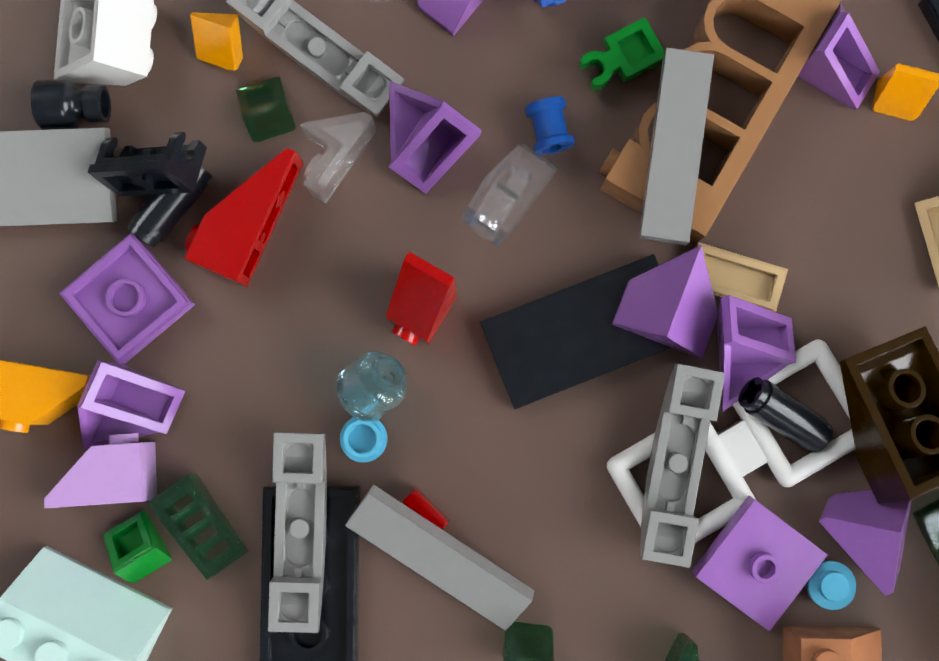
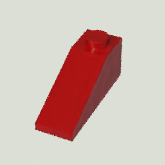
[184,148,303,287]
[386,251,457,346]

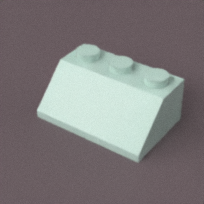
[0,546,173,661]

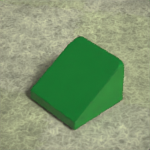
[102,510,172,583]

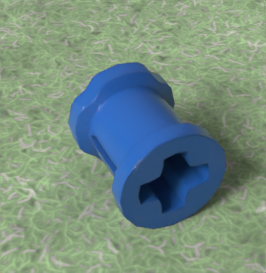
[525,96,575,155]

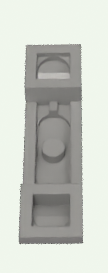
[226,0,404,117]
[640,364,725,568]
[268,432,327,633]

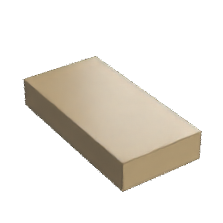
[694,242,788,312]

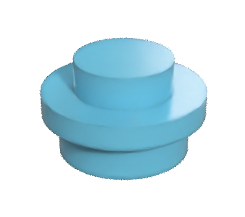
[340,415,388,463]
[806,560,856,610]

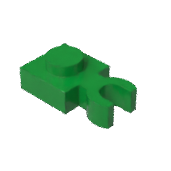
[578,17,665,91]

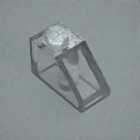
[460,142,558,247]

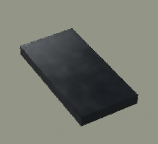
[480,254,671,410]
[260,486,360,661]

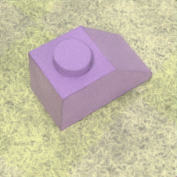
[44,433,158,509]

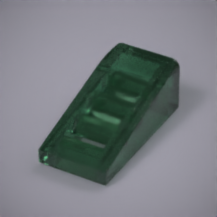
[148,473,249,580]

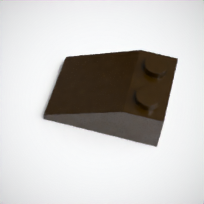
[839,326,939,504]

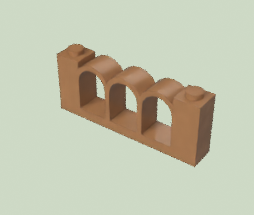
[599,0,841,244]

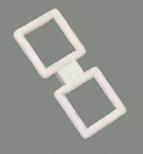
[607,339,855,543]

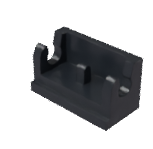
[87,132,207,196]

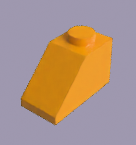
[0,360,91,433]

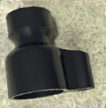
[30,80,111,130]

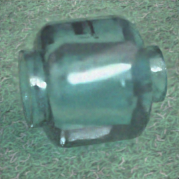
[336,351,407,422]

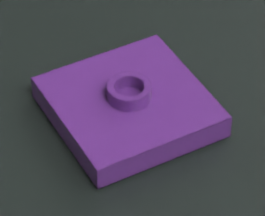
[59,232,196,365]
[691,496,828,631]

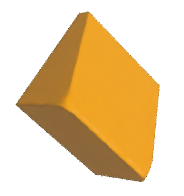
[190,12,243,70]
[871,63,939,121]

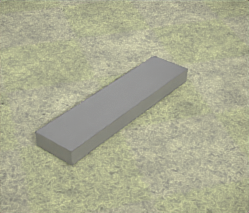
[638,47,714,246]
[345,484,535,631]

